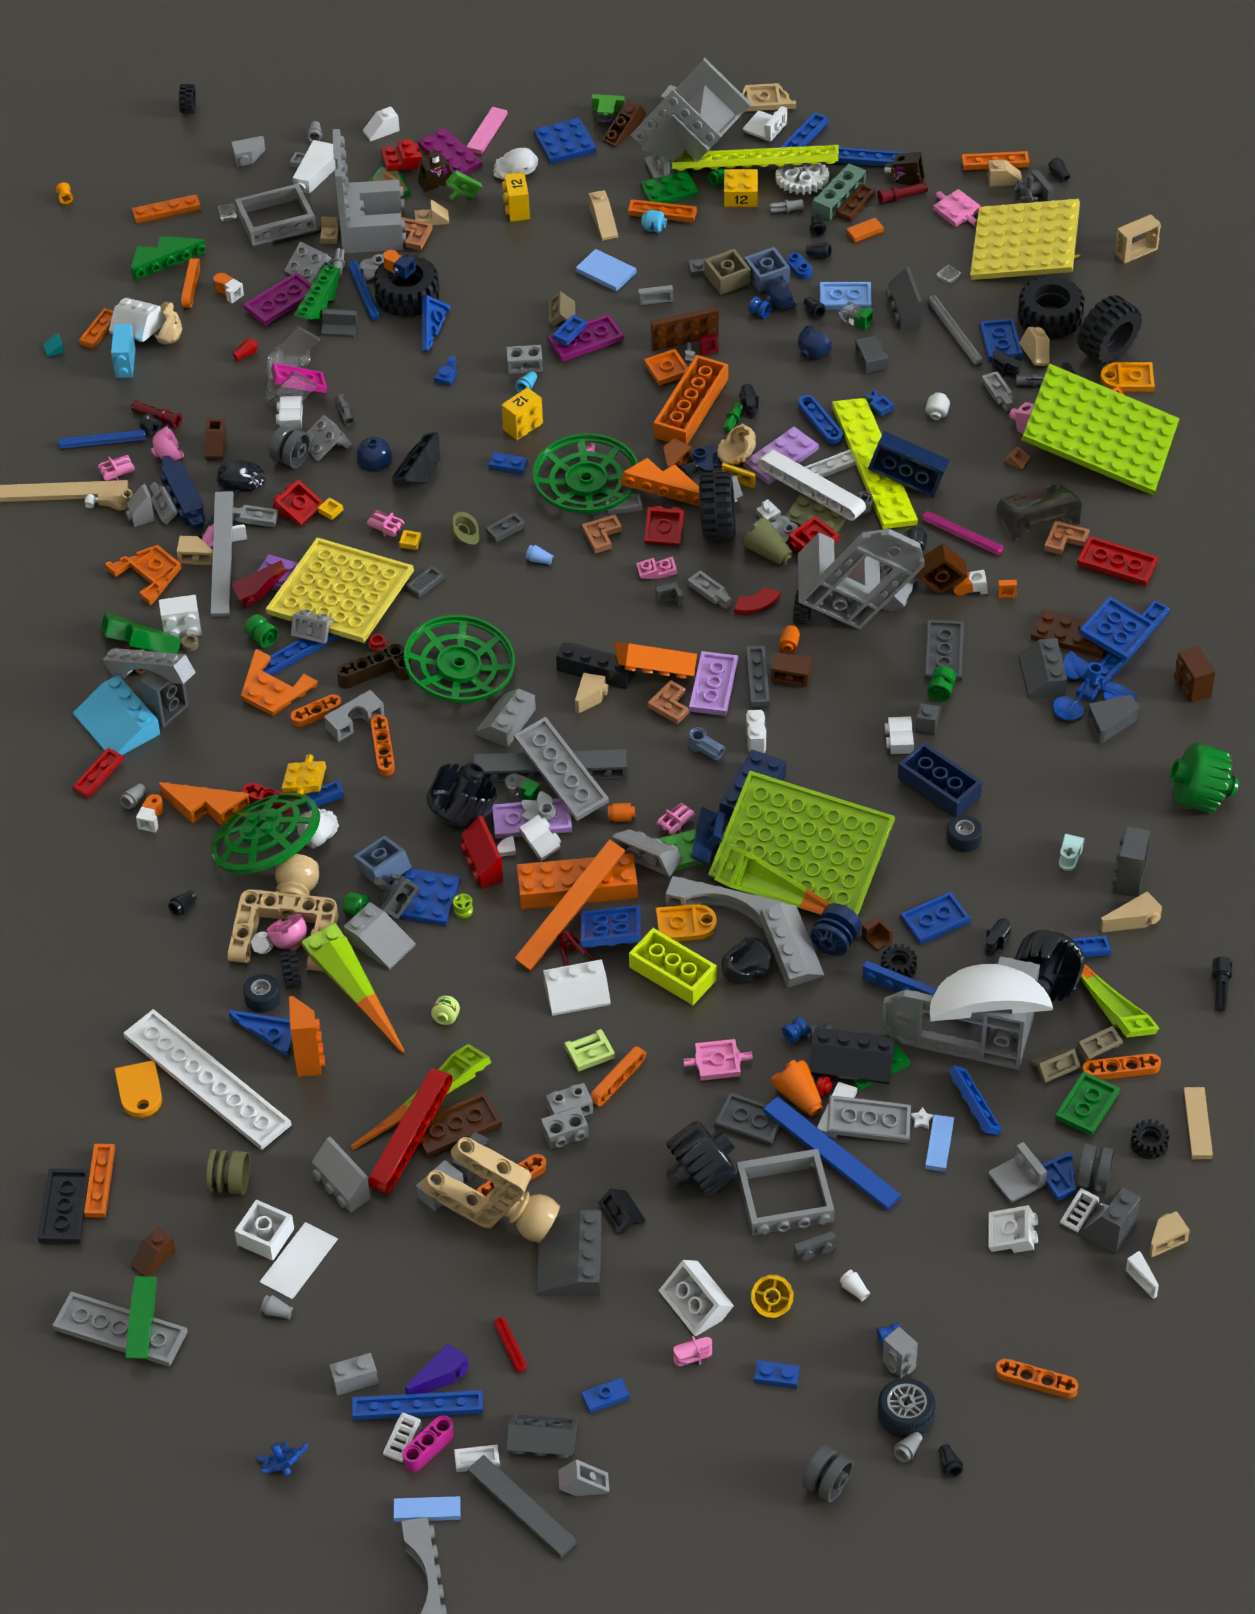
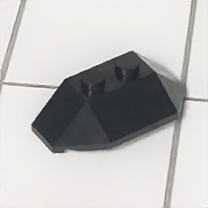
[392,432,440,485]

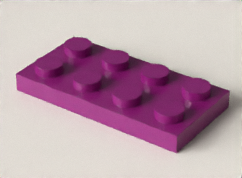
[418,128,483,175]
[243,272,312,326]
[547,314,624,362]

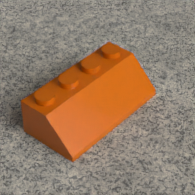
[614,642,697,679]
[289,996,325,1077]

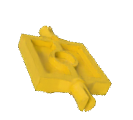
[281,754,326,801]

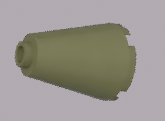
[742,517,792,566]

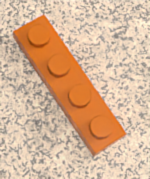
[961,151,1029,170]
[132,194,201,224]
[628,199,697,223]
[84,1144,116,1218]

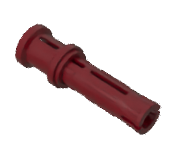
[877,182,928,205]
[131,400,182,429]

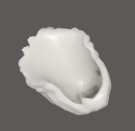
[493,148,538,180]
[297,808,339,849]

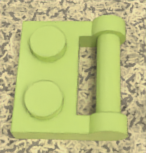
[564,1029,615,1072]

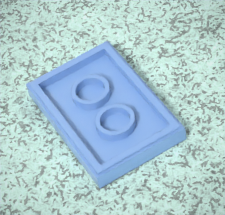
[576,249,637,292]
[820,282,872,310]

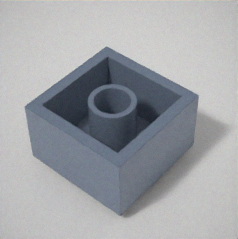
[744,247,790,293]
[354,835,412,888]

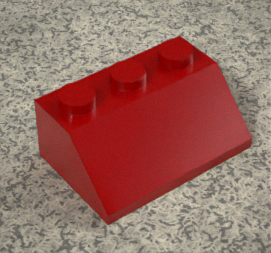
[459,816,503,889]

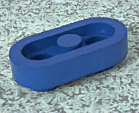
[786,253,812,279]

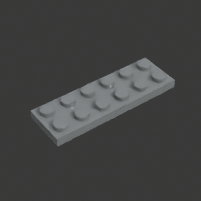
[514,717,609,821]
[52,1291,187,1367]

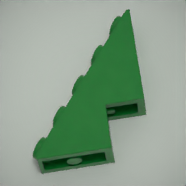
[131,236,206,281]
[294,264,341,319]
[100,611,181,654]

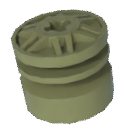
[206,1149,250,1195]

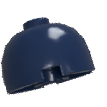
[766,275,797,310]
[797,325,832,359]
[357,437,392,472]

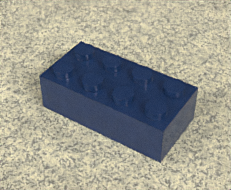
[868,431,950,498]
[898,742,982,817]
[719,749,786,821]

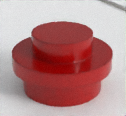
[368,634,387,651]
[816,1076,832,1097]

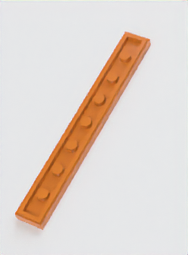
[515,839,625,972]

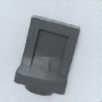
[655,582,684,607]

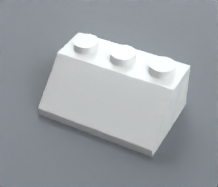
[109,298,165,342]
[543,959,611,1016]
[658,1260,734,1336]

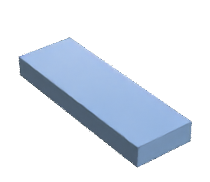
[925,1115,954,1172]
[394,1496,461,1522]

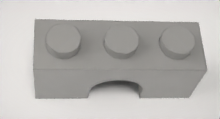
[324,690,385,742]

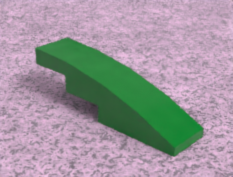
[125,1276,157,1360]

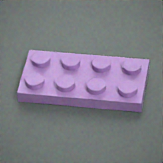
[743,427,819,485]
[689,651,738,716]
[492,798,572,839]

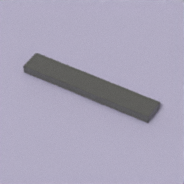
[468,1454,577,1558]

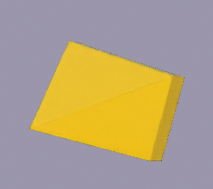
[722,463,756,488]

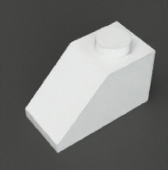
[363,107,400,142]

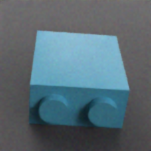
[111,324,136,378]

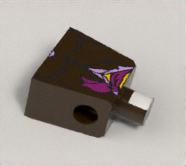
[418,151,452,192]
[885,152,925,185]

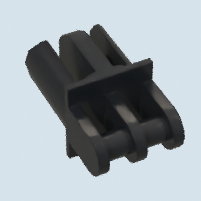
[992,349,1021,379]
[739,383,759,419]
[985,918,1011,956]

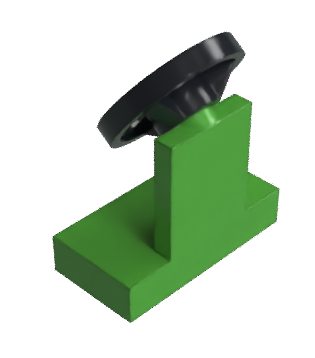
[591,94,625,122]

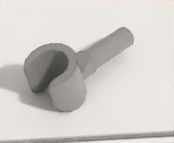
[685,343,696,361]

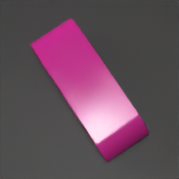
[402,1416,454,1473]

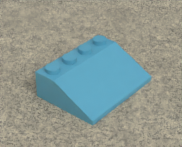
[73,675,160,755]

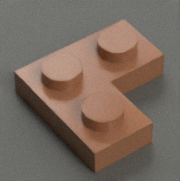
[401,217,433,250]
[582,514,622,553]
[1044,521,1090,555]
[648,680,689,725]

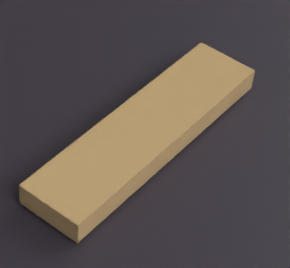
[1183,1087,1213,1160]

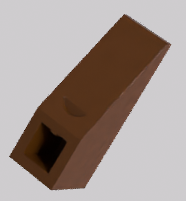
[602,99,647,147]

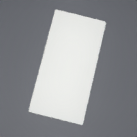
[260,1222,338,1299]

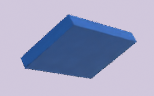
[979,319,1023,362]
[900,891,971,945]

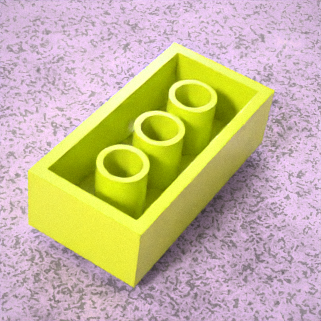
[629,928,717,1005]

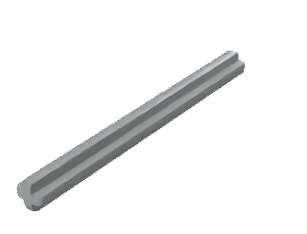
[928,295,982,365]

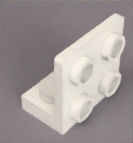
[743,106,787,142]

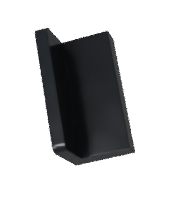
[598,1188,646,1234]

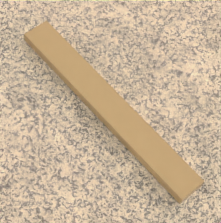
[0,480,128,502]

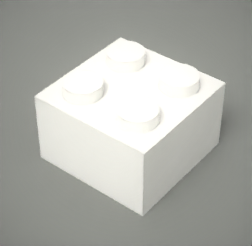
[159,595,202,638]
[235,1200,294,1260]

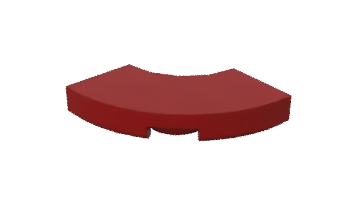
[734,588,780,615]

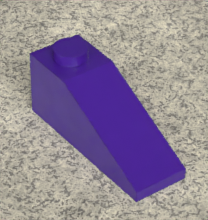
[405,1343,468,1394]

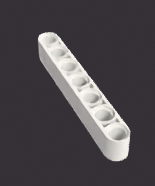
[757,449,866,521]

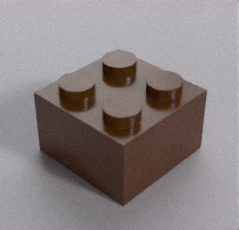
[916,543,968,595]
[1174,646,1215,703]

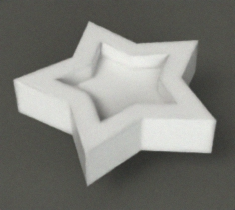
[911,1107,934,1129]

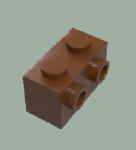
[771,652,812,687]

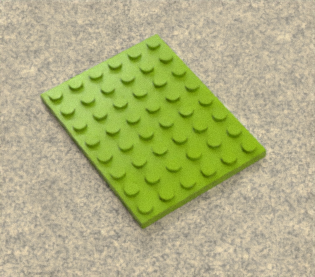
[1021,364,1180,495]
[708,771,895,915]

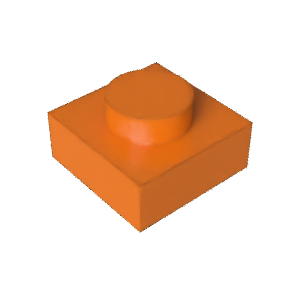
[997,580,1017,598]

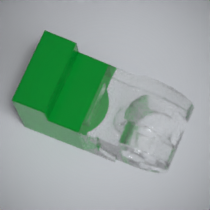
[839,302,874,331]
[505,773,541,800]

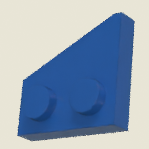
[1042,1151,1076,1202]

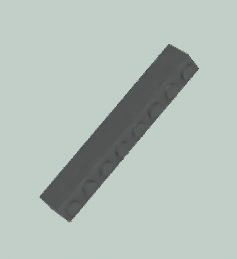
[474,749,627,784]

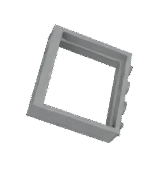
[235,184,317,246]
[737,1149,834,1236]

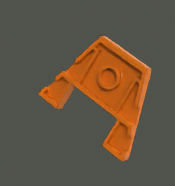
[105,545,181,606]
[241,649,318,716]

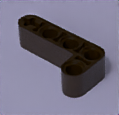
[337,644,413,689]

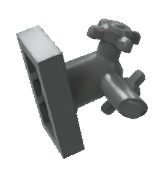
[1014,169,1054,203]
[374,874,420,919]

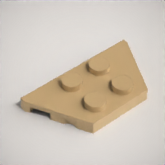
[741,83,796,112]

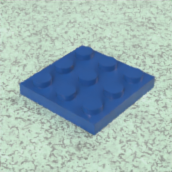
[534,117,597,164]
[1079,596,1156,662]
[389,868,461,926]
[581,905,641,948]

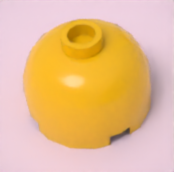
[751,1274,793,1318]

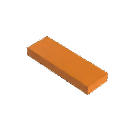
[78,308,113,349]

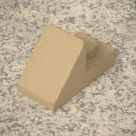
[415,200,449,225]
[320,217,340,244]

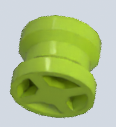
[453,894,473,918]

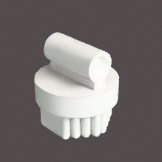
[250,931,274,954]

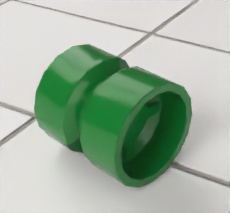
[244,614,279,648]
[927,666,956,702]

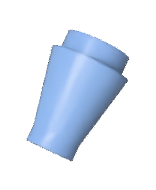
[525,545,554,565]

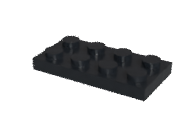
[38,1168,90,1244]

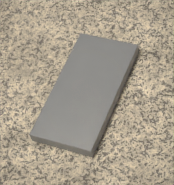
[827,1095,911,1143]

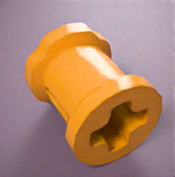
[56,182,73,205]

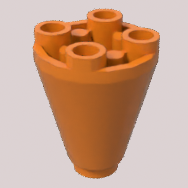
[770,1060,823,1117]

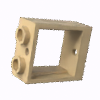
[1115,214,1161,264]

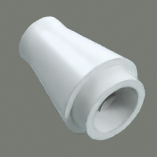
[839,1270,870,1301]

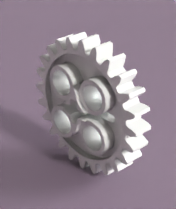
[776,162,829,195]

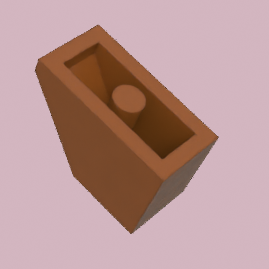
[663,438,691,469]

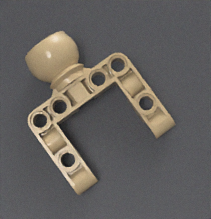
[228,854,339,972]
[421,1137,560,1243]

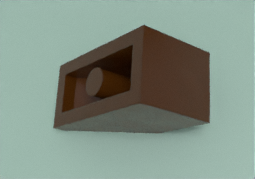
[131,1227,176,1277]

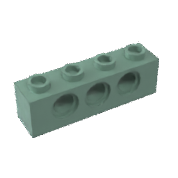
[812,163,866,220]

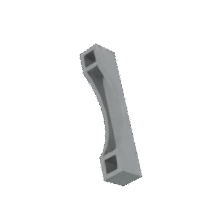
[103,648,196,684]
[666,876,786,928]
[401,1517,447,1614]

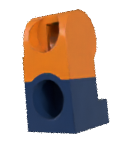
[383,250,416,279]

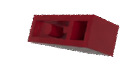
[231,561,286,609]

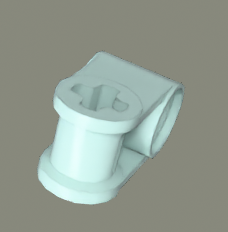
[1059,834,1085,871]

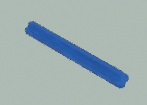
[348,260,380,320]
[58,430,146,449]

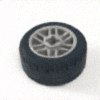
[878,1378,936,1438]

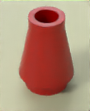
[232,337,259,361]

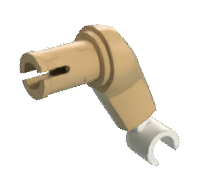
[84,488,133,511]

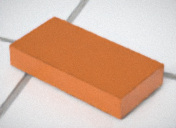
[846,218,884,243]

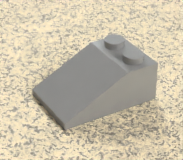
[344,902,416,970]

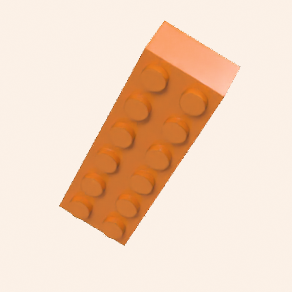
[653,355,728,444]
[517,854,638,909]

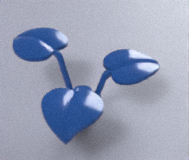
[1053,651,1138,721]

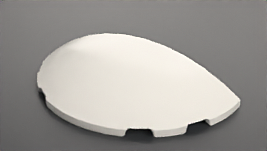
[930,964,1053,1021]

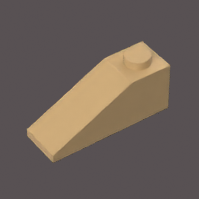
[589,190,618,241]
[1099,892,1162,933]

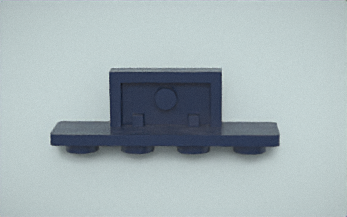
[691,807,726,865]

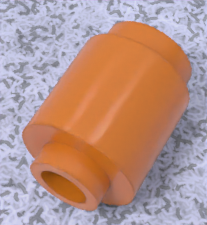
[779,625,800,653]
[608,802,635,823]

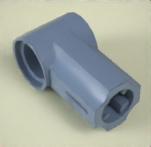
[688,727,725,761]

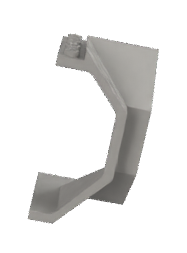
[631,58,752,162]

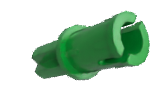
[723,403,744,433]

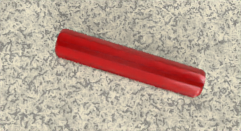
[494,1317,527,1373]

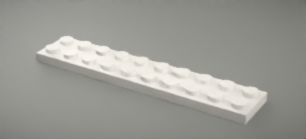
[123,1009,291,1150]

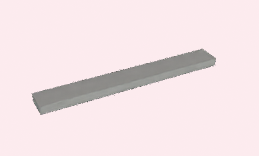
[211,491,234,617]

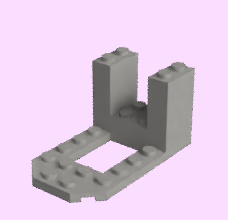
[333,129,406,253]
[798,529,924,630]
[882,956,1040,1070]

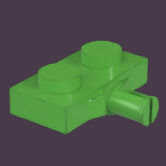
[446,170,483,201]

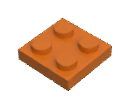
[644,349,688,386]

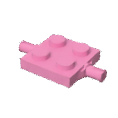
[933,189,981,227]
[683,1039,753,1081]

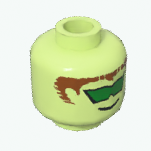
[431,996,460,1025]

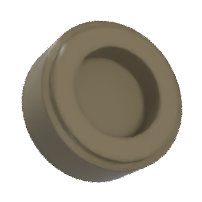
[180,634,199,652]

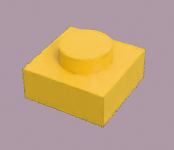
[318,497,344,520]
[399,530,422,550]

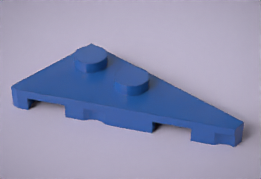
[422,295,451,353]
[229,1010,292,1056]

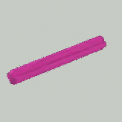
[922,511,1003,555]

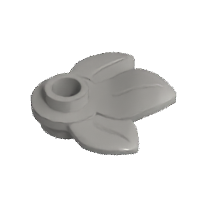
[359,254,384,281]
[771,515,798,543]
[522,791,556,821]

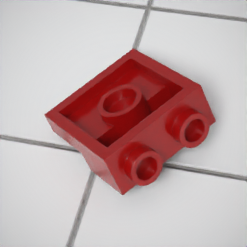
[381,139,422,171]
[272,480,324,527]
[644,506,685,546]
[788,516,840,552]

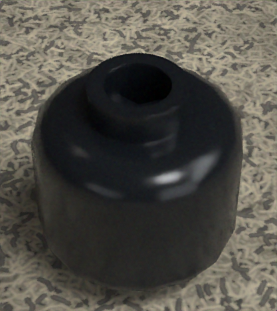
[904,526,927,551]

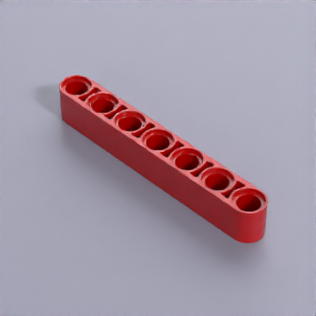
[368,1068,453,1194]

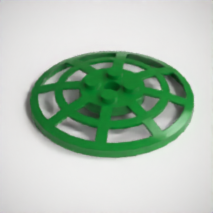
[533,433,638,514]
[404,615,515,703]
[211,793,320,874]

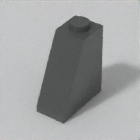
[1087,695,1140,743]

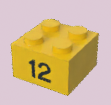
[724,169,758,207]
[502,172,530,222]
[501,387,543,440]

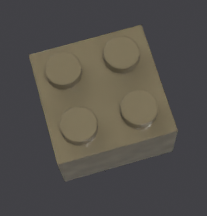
[704,249,751,295]

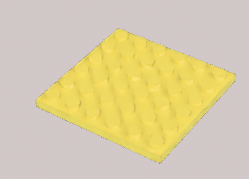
[970,199,1080,280]
[266,538,414,643]

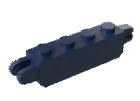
[160,456,205,530]

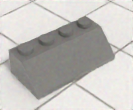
[759,903,824,988]

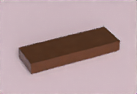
[836,184,876,222]

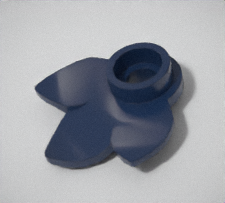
[691,445,722,472]

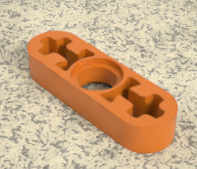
[291,694,342,728]

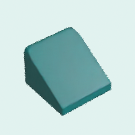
[43,334,64,357]

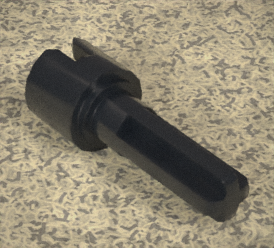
[1212,957,1233,1012]

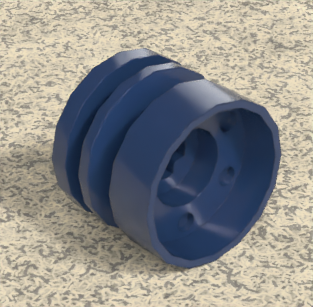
[810,903,862,956]

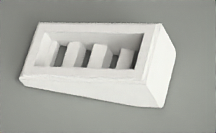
[1060,1188,1099,1233]
[1126,1251,1159,1299]
[383,1413,422,1463]

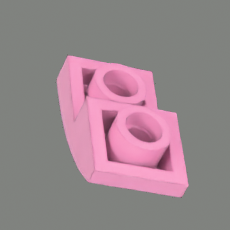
[636,556,678,579]

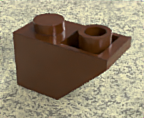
[205,419,227,459]

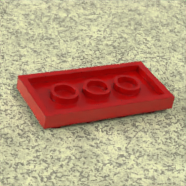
[1077,536,1159,586]

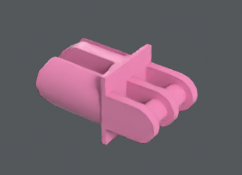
[98,455,135,481]
[367,510,405,537]
[656,802,695,835]
[673,1336,712,1366]

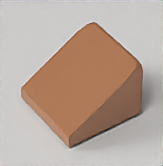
[1004,446,1031,469]

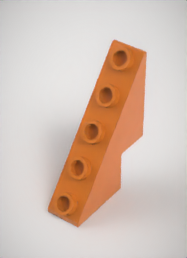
[620,458,700,507]
[159,782,250,826]

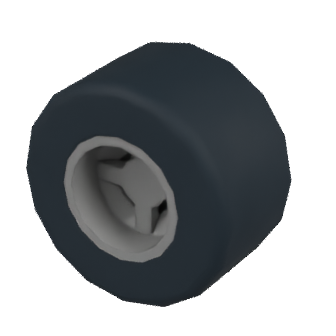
[947,815,982,852]
[243,974,280,1013]

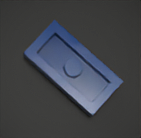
[553,315,587,346]
[489,452,528,475]
[754,1360,800,1389]

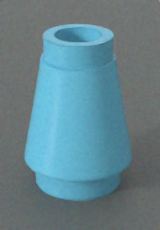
[515,371,537,392]

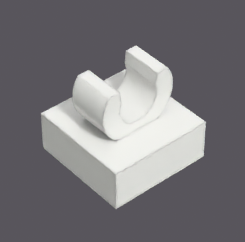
[756,499,781,522]

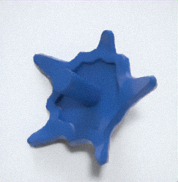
[256,1441,308,1476]

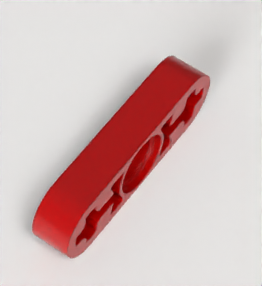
[242,783,294,813]

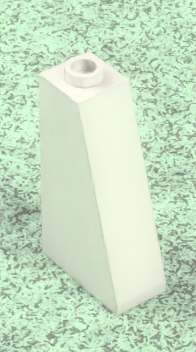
[293,140,336,194]

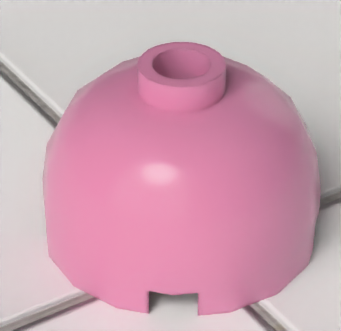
[151,426,184,462]
[267,914,307,950]

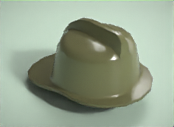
[450,512,480,545]

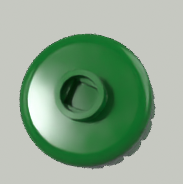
[1170,743,1239,814]

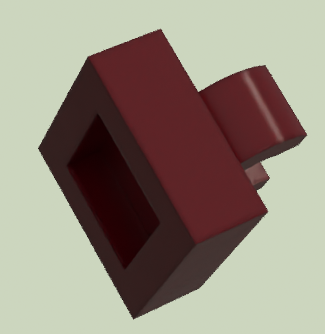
[698,333,719,356]

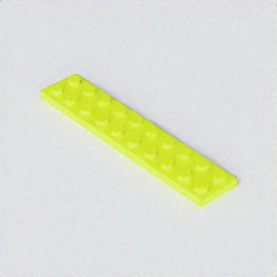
[672,145,839,171]
[831,398,918,529]

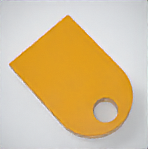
[1100,362,1155,392]
[656,904,717,942]
[115,1060,162,1118]

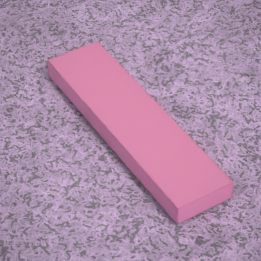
[466,107,508,155]

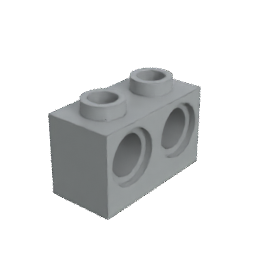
[507,345,543,374]
[541,1106,589,1150]

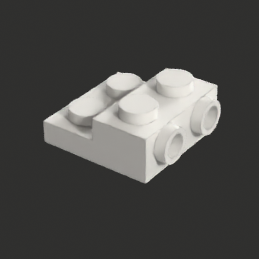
[989,1205,1038,1253]

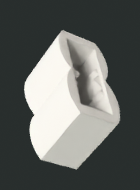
[276,396,303,429]
[746,710,766,753]
[885,716,914,754]
[519,815,561,861]

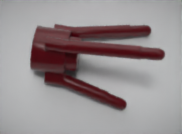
[558,930,597,966]

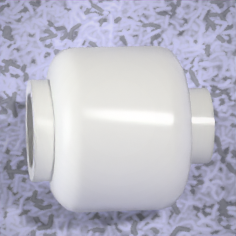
[925,393,950,420]

